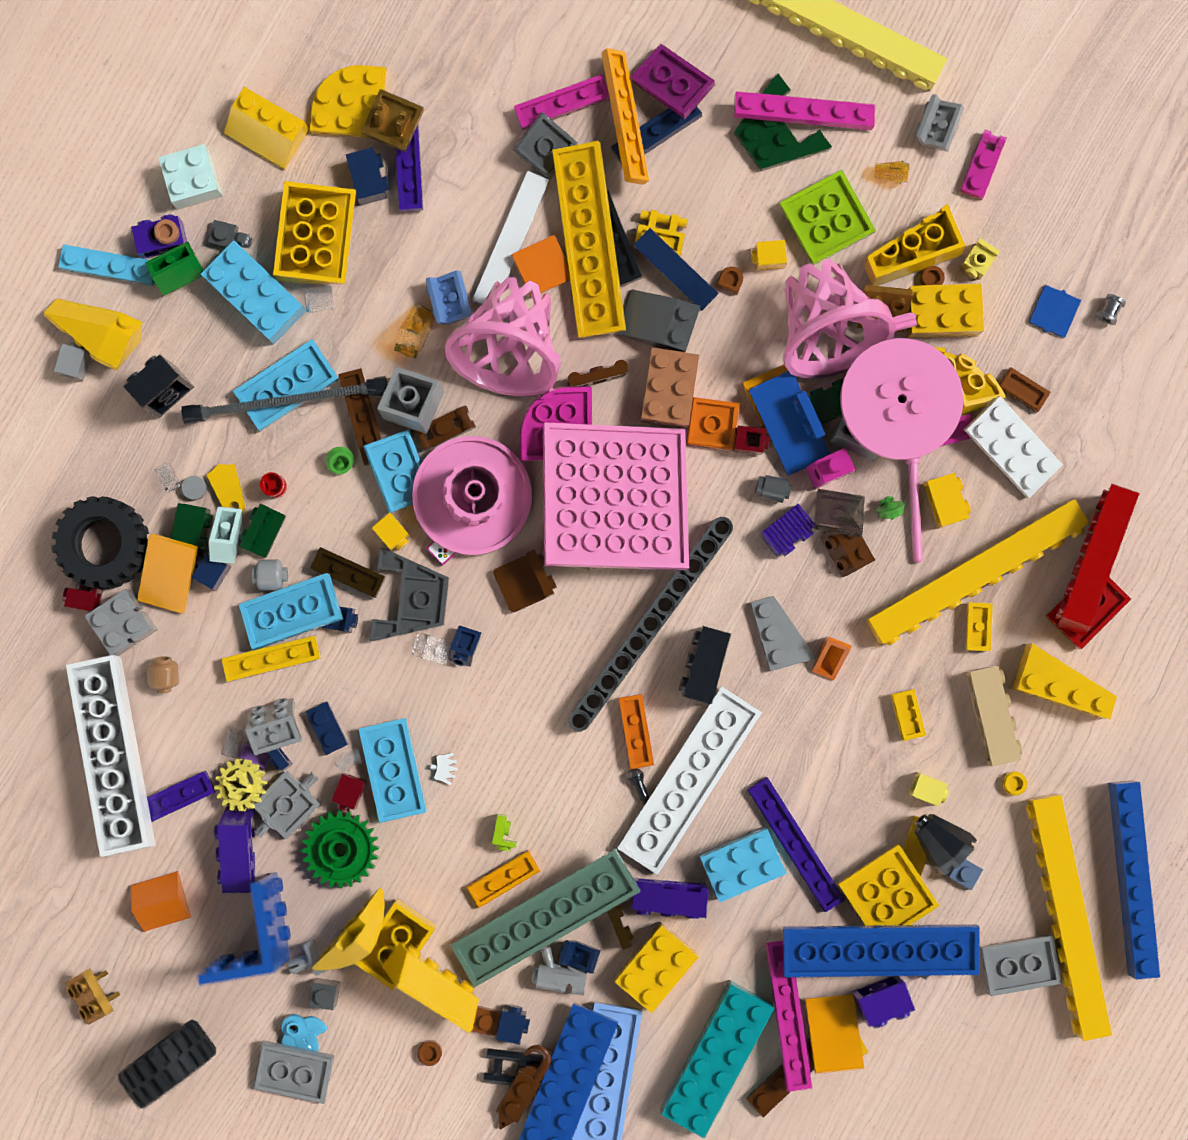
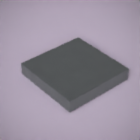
[512,112,578,180]

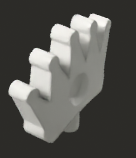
[430,753,458,785]

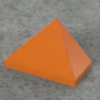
[812,637,852,680]

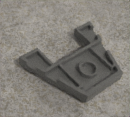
[370,548,449,641]

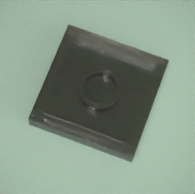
[814,489,865,537]

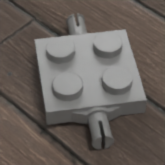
[254,771,321,839]

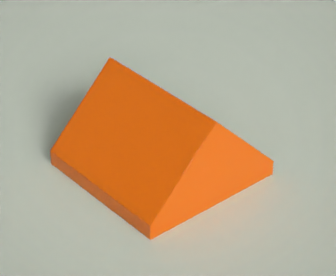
[131,871,191,932]

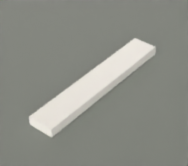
[472,171,549,305]

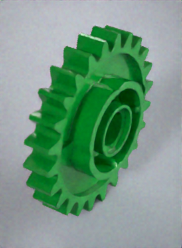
[301,810,380,889]

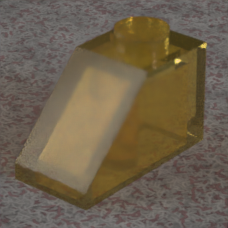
[394,304,435,359]

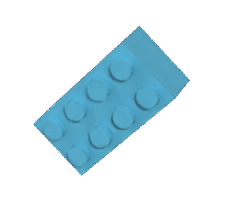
[201,240,306,344]

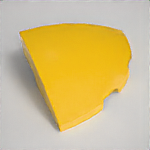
[934,347,1006,416]
[312,887,384,971]

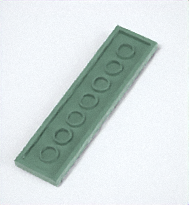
[450,848,641,988]

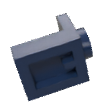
[322,606,358,633]
[448,625,482,667]

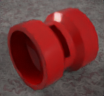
[260,472,287,498]

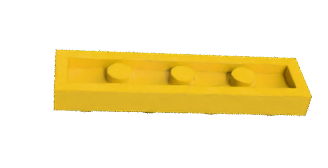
[221,635,322,682]

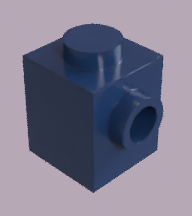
[192,553,232,591]
[496,1004,530,1045]

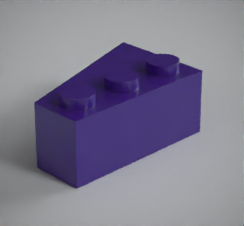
[214,807,255,893]
[632,878,708,919]

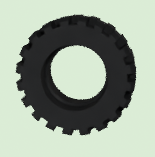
[51,496,149,589]
[118,1019,216,1109]

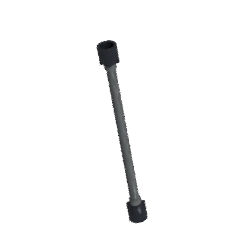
[181,376,388,425]

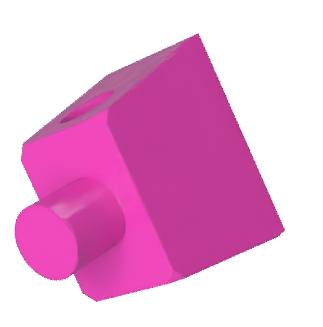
[805,448,856,490]

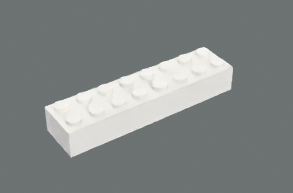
[66,655,156,857]

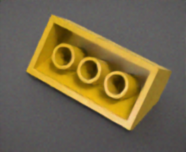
[382,943,479,1033]

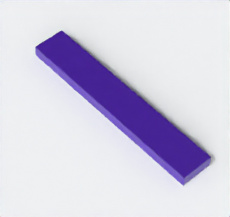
[747,777,845,913]

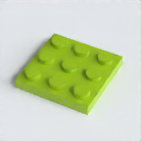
[779,169,876,266]

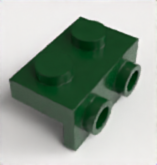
[239,503,286,558]

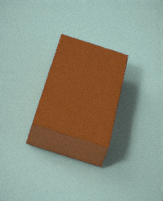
[999,367,1051,413]

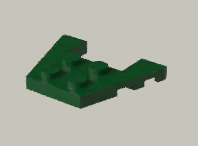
[734,73,832,171]

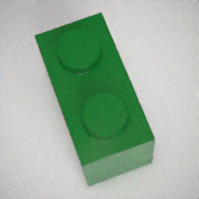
[145,241,204,296]

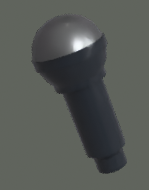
[627,768,649,804]

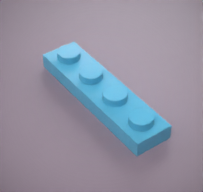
[59,244,154,286]

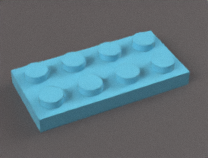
[233,339,340,432]
[239,573,343,650]
[359,718,427,823]

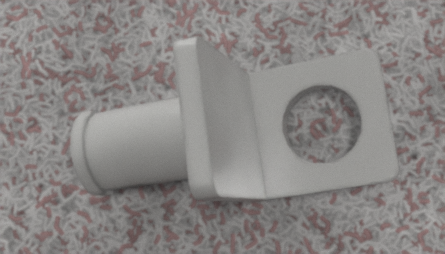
[288,940,329,976]

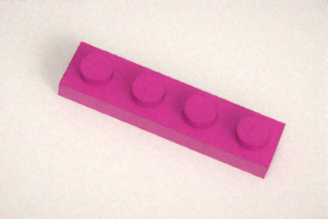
[514,74,610,130]

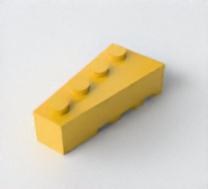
[864,203,965,286]
[1012,643,1117,720]

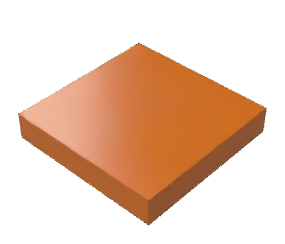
[511,235,570,298]
[686,397,740,451]

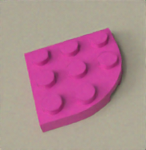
[520,386,592,461]

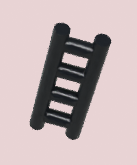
[483,1048,552,1089]

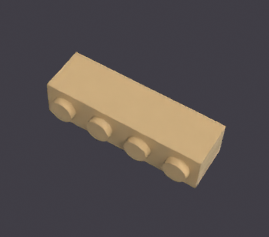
[965,666,1022,767]

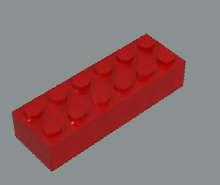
[1055,483,1140,636]

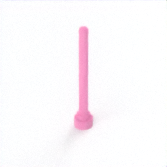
[906,457,923,563]

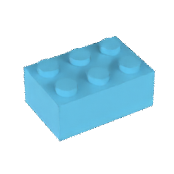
[699,827,787,903]

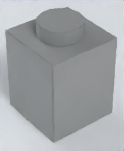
[54,342,90,381]

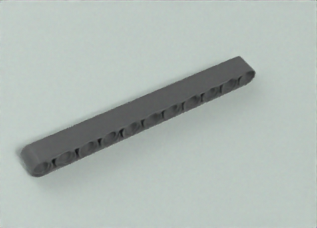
[569,517,733,732]

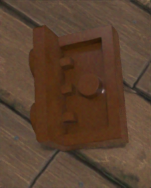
[820,519,875,577]

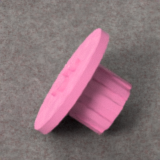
[840,338,963,460]
[412,436,532,555]

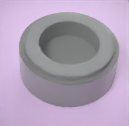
[182,476,207,500]

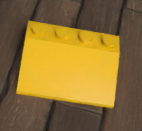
[273,181,356,284]

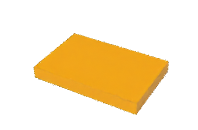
[137,533,198,614]
[805,994,865,1074]

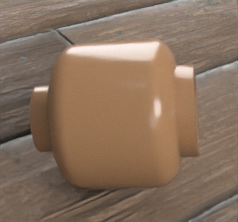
[147,656,179,693]

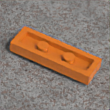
[618,694,654,769]

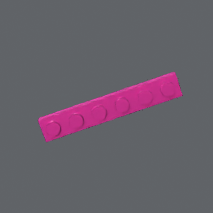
[734,91,875,130]
[765,940,812,1092]

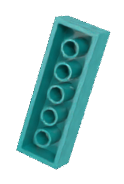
[660,980,775,1139]

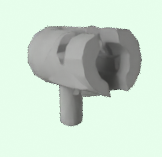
[532,947,587,995]

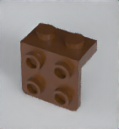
[493,549,557,613]

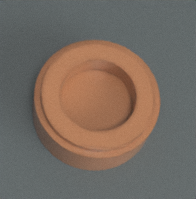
[154,219,180,245]

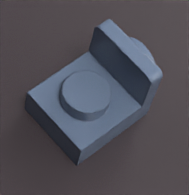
[946,859,983,891]

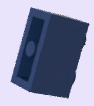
[346,147,390,205]

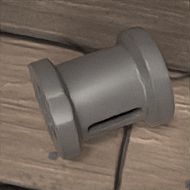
[1096,294,1126,325]

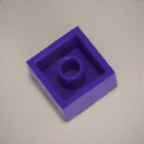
[852,976,915,1029]

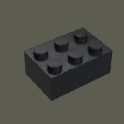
[123,354,194,418]
[679,626,731,704]

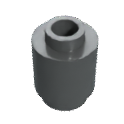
[755,475,792,503]

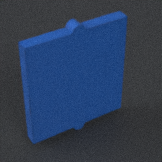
[1029,285,1081,338]

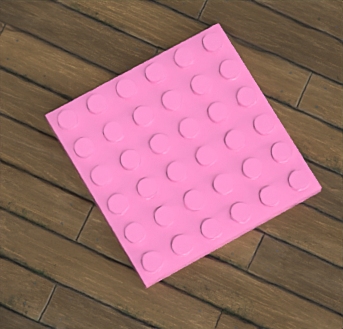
[543,423,689,570]

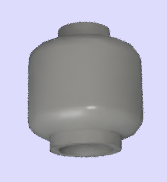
[252,559,288,591]

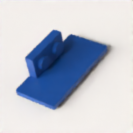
[749,371,830,475]

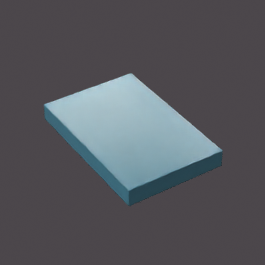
[363,430,421,513]

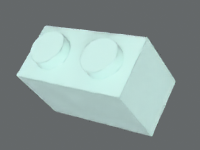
[209,507,243,564]

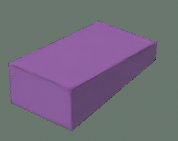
[238,743,270,769]

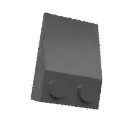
[617,289,700,353]

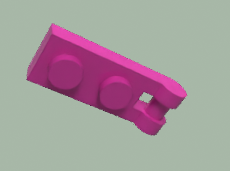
[960,129,1007,200]

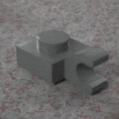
[208,220,253,248]

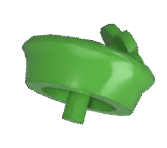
[325,447,354,474]
[876,496,905,520]

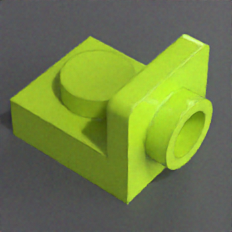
[492,813,517,851]

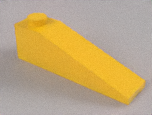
[44,298,143,371]

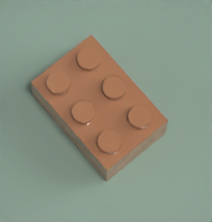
[641,348,699,429]

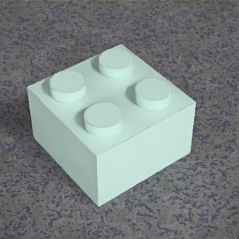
[158,144,223,210]

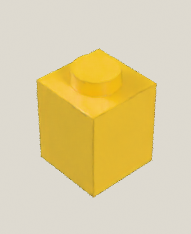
[751,240,787,271]
[372,512,411,551]

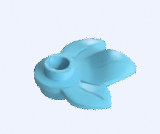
[281,1014,328,1052]

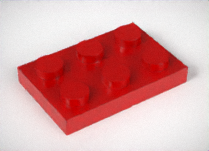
[1045,577,1131,650]

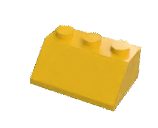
[224,86,309,170]

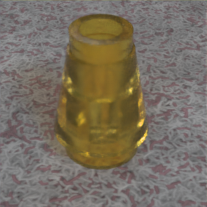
[874,160,910,184]

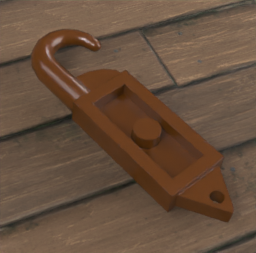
[496,1045,552,1129]

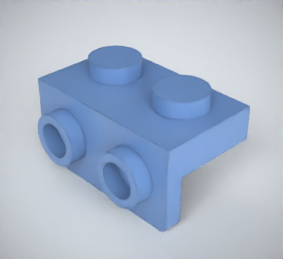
[426,270,472,325]

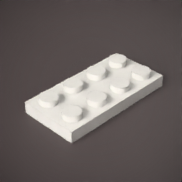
[963,396,1063,498]

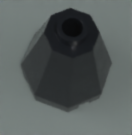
[914,814,977,875]

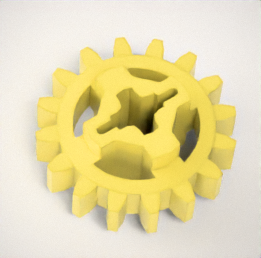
[214,759,267,812]

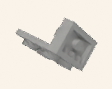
[245,698,302,755]

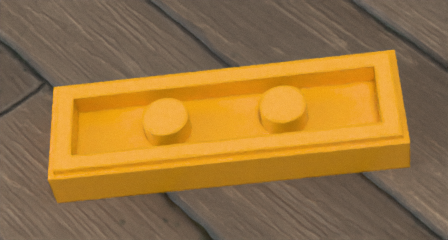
[466,850,541,909]

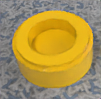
[1002,771,1028,796]

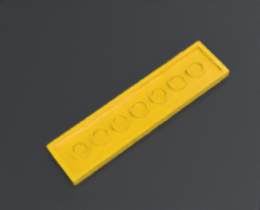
[552,141,626,338]

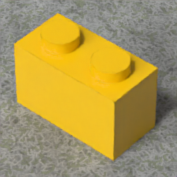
[923,473,971,528]

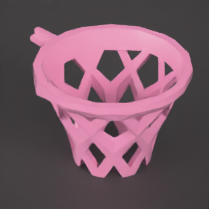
[783,259,917,379]
[445,277,562,397]

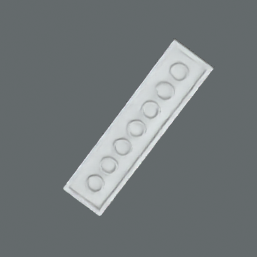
[617,686,762,875]

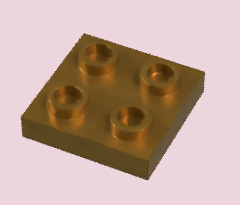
[361,89,424,153]
[857,285,913,333]
[65,968,120,1025]

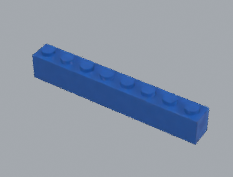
[1108,780,1160,980]

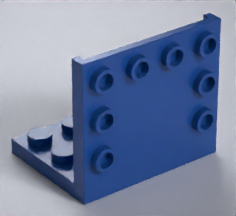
[197,872,291,985]

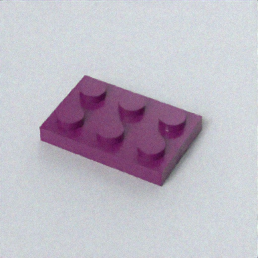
[630,43,715,119]

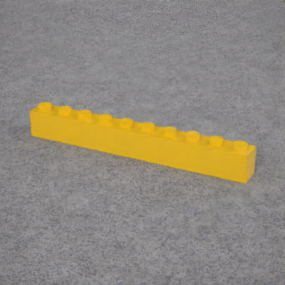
[865,499,1090,646]
[1026,793,1112,1041]

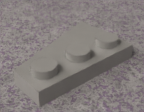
[750,596,816,671]

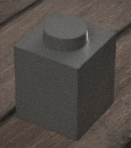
[309,978,341,1011]

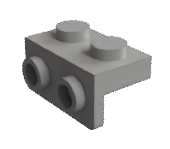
[916,94,964,152]

